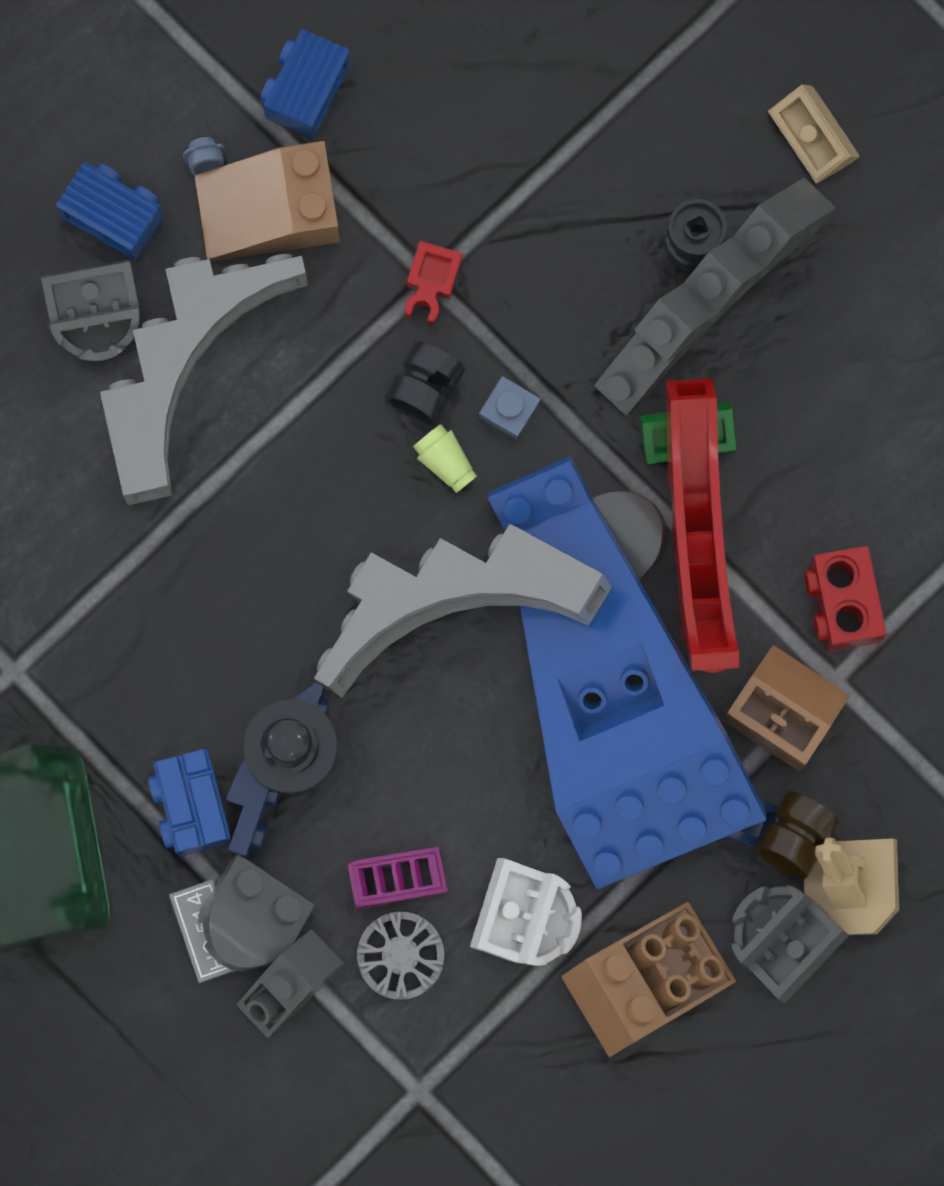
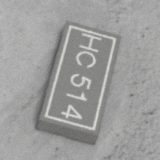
[169,879,235,984]

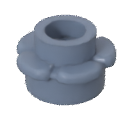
[183,137,226,175]

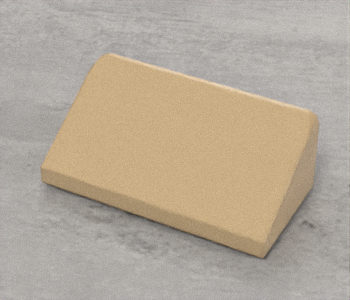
[768,84,860,183]

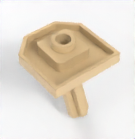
[804,838,899,935]

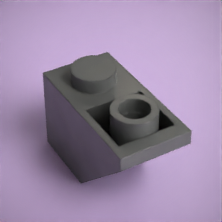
[236,929,344,1038]

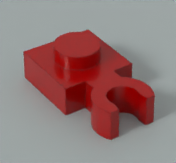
[405,241,463,326]

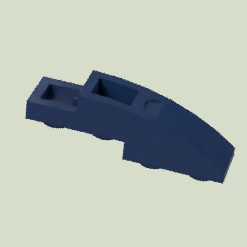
[226,683,331,861]

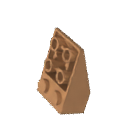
[561,902,737,1058]

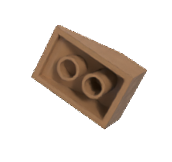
[194,141,340,262]

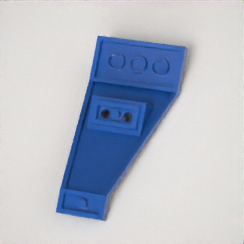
[488,456,767,889]

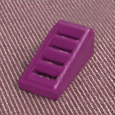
[347,846,448,911]

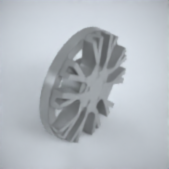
[357,912,444,1000]

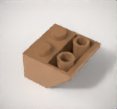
[723,645,850,772]

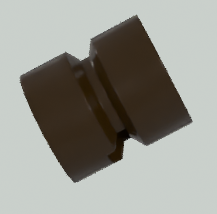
[754,791,839,879]

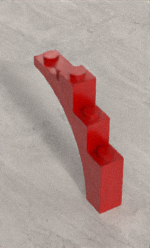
[666,378,739,673]

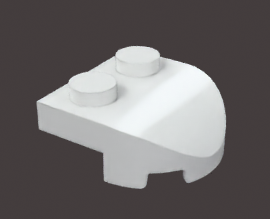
[470,858,582,966]

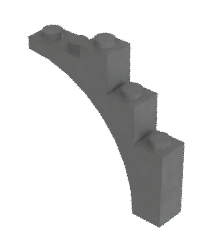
[594,178,836,416]

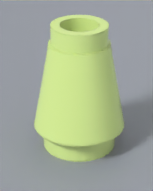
[413,424,477,493]

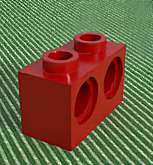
[804,546,887,652]

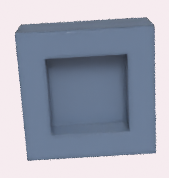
[479,376,541,440]

